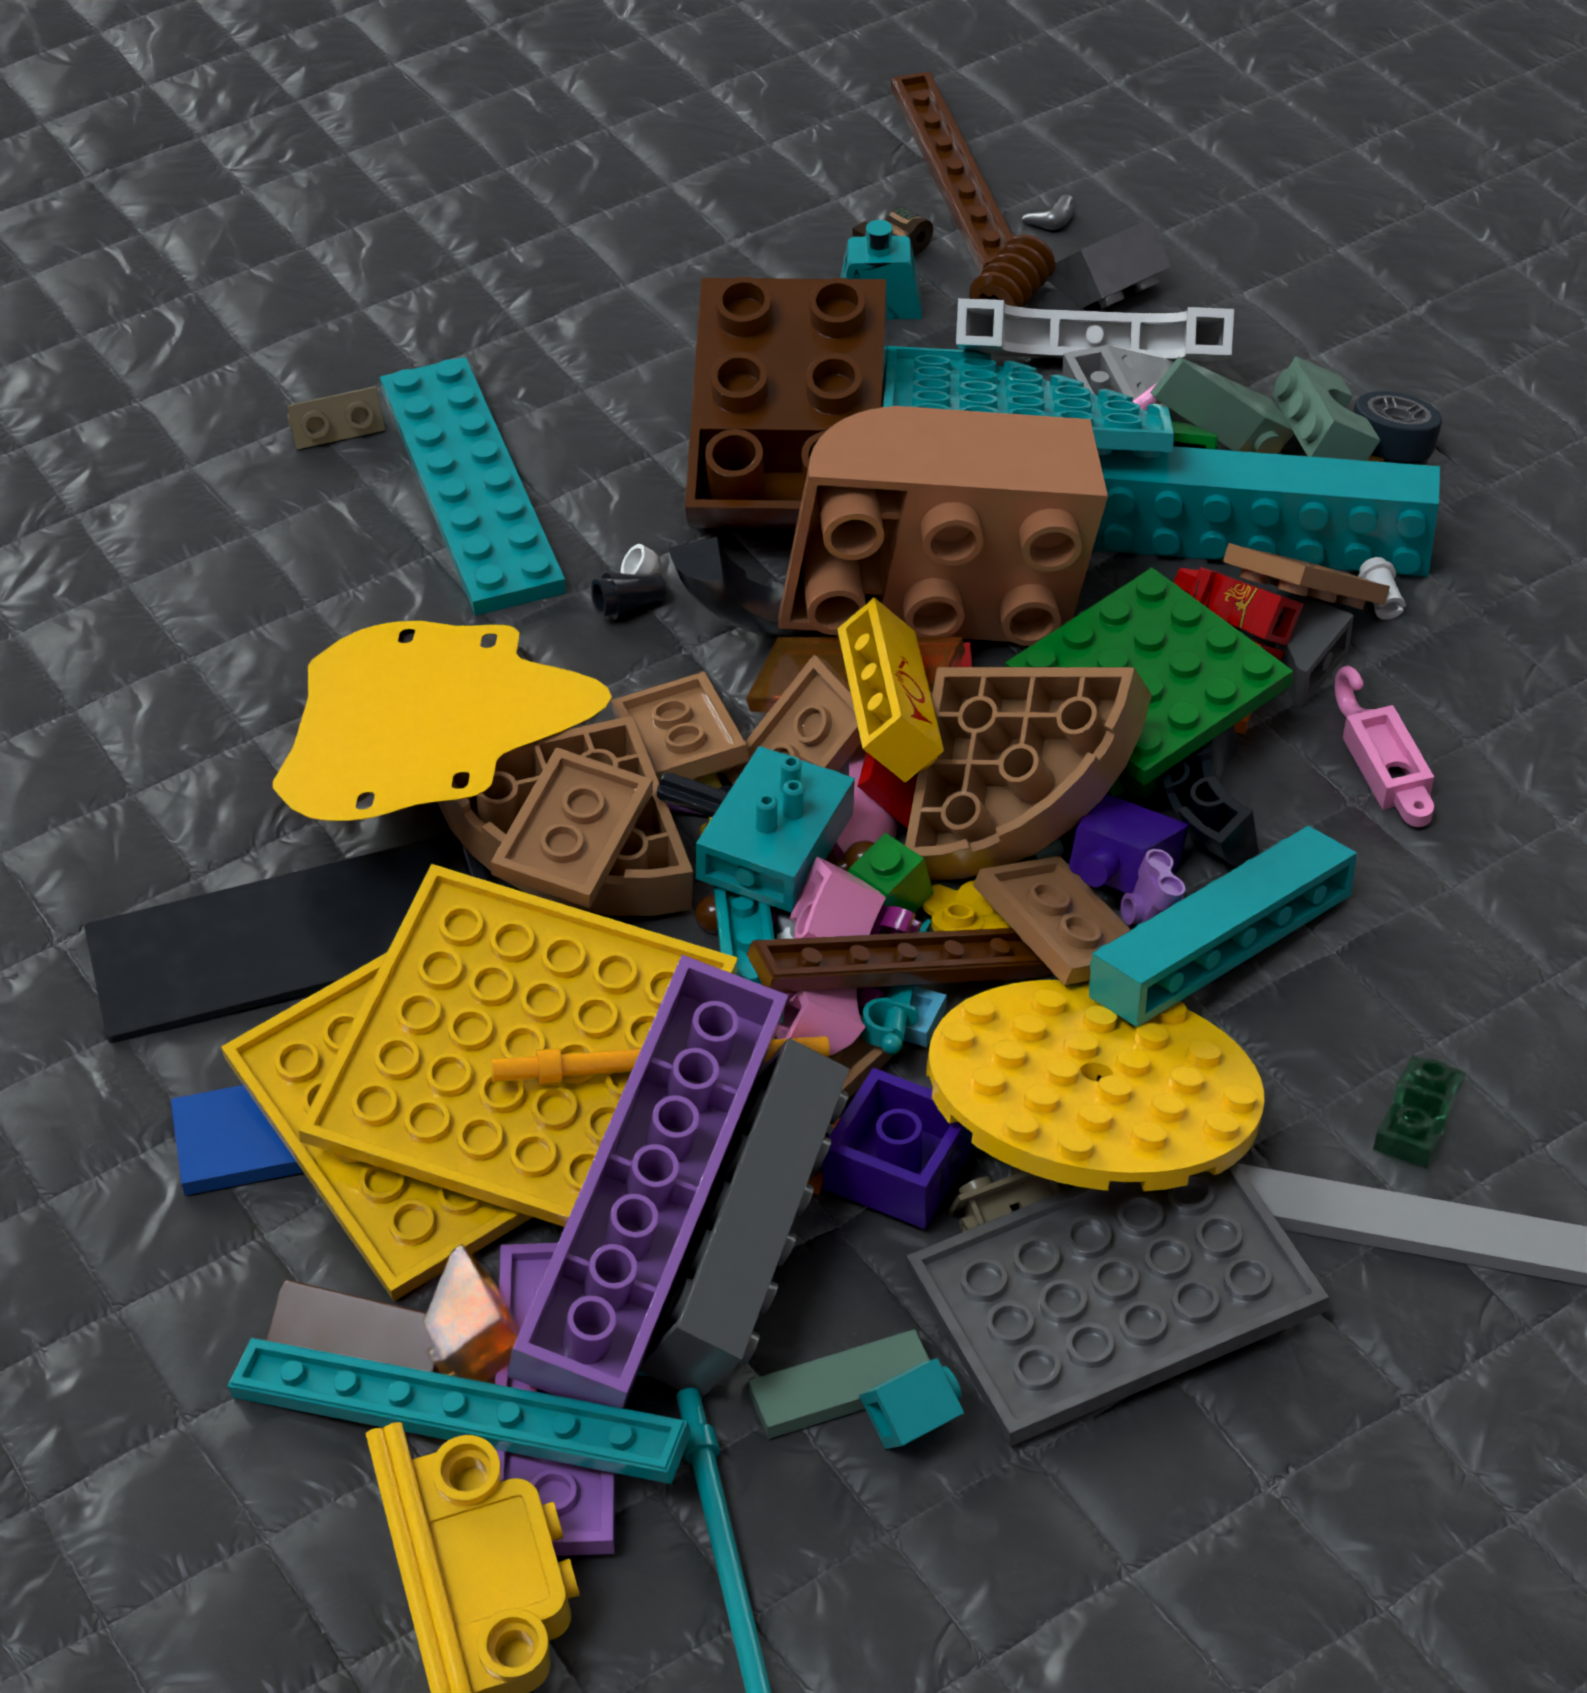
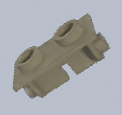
[287,386,385,450]
[948,1167,1069,1232]

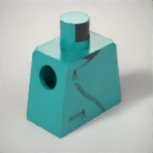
[840,220,922,320]

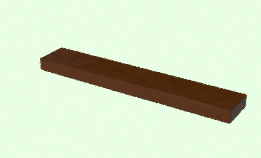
[747,928,1052,992]

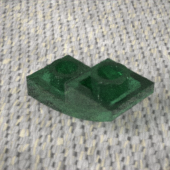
[1373,1055,1466,1167]

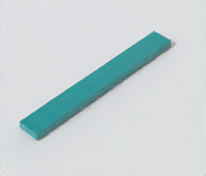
[227,1338,691,1484]

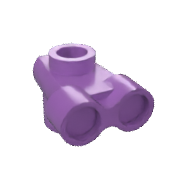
[1121,849,1185,930]

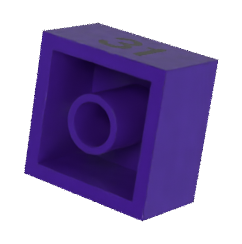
[823,1068,974,1229]

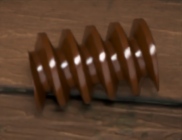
[969,234,1055,308]

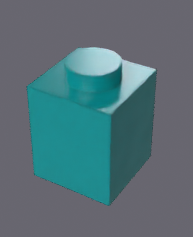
[859,1358,964,1449]

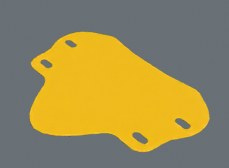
[273,621,612,821]

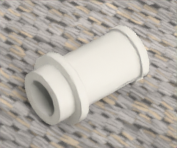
[1358,557,1406,620]

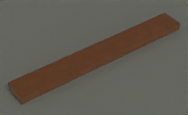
[891,71,1013,274]

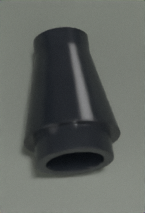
[591,572,666,620]

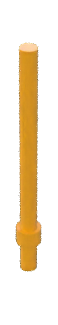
[491,1036,830,1084]

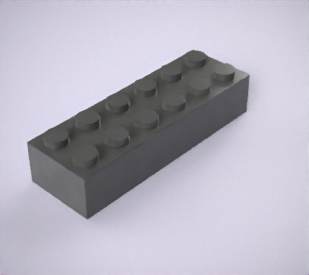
[639,1038,849,1399]

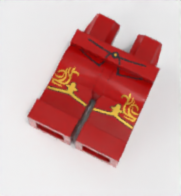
[1173,567,1304,661]

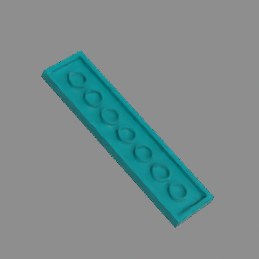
[380,357,566,616]

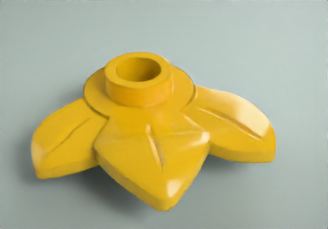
[922,880,1011,932]

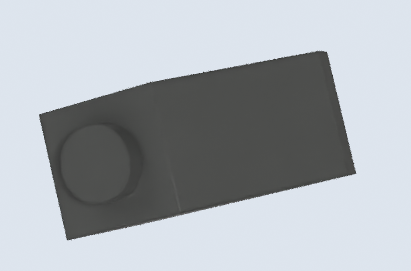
[1274,595,1354,708]

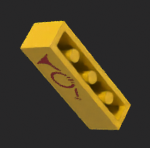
[837,598,944,782]

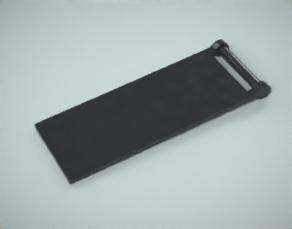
[84,831,492,1043]

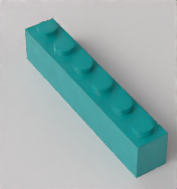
[1089,825,1357,1027]

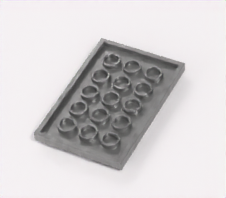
[906,1162,1329,1447]

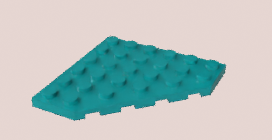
[883,346,1174,458]

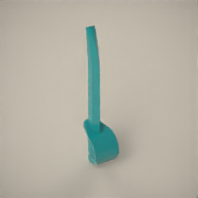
[861,919,931,1055]

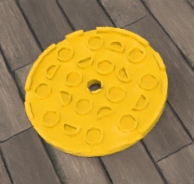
[926,980,1264,1191]

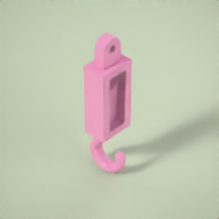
[1334,665,1434,827]

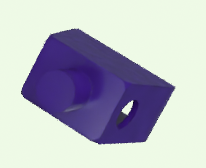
[1069,794,1188,893]

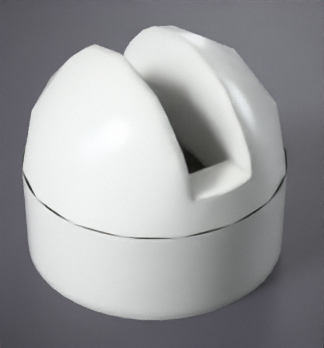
[621,544,662,575]

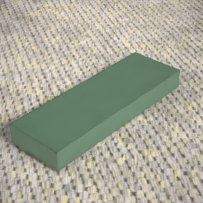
[748,1329,929,1439]

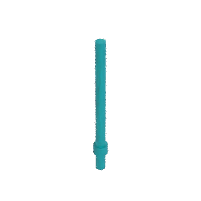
[676,1387,772,1693]

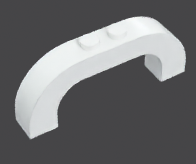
[956,298,1234,362]

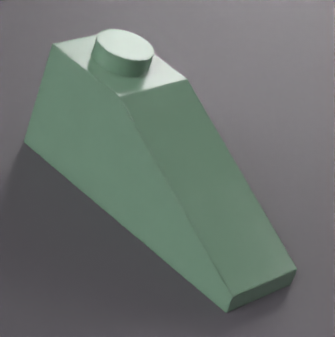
[1150,356,1294,454]

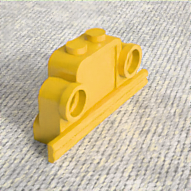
[365,1422,580,1693]

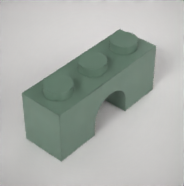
[1272,356,1380,461]

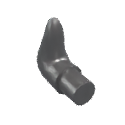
[1022,194,1075,231]

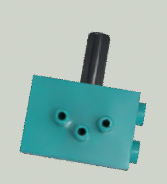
[656,746,855,913]

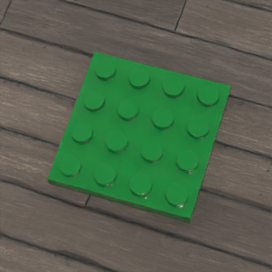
[1005,568,1293,786]

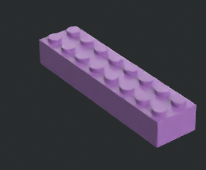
[507,955,788,1409]

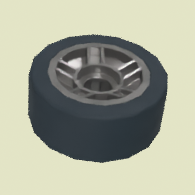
[1353,391,1442,462]

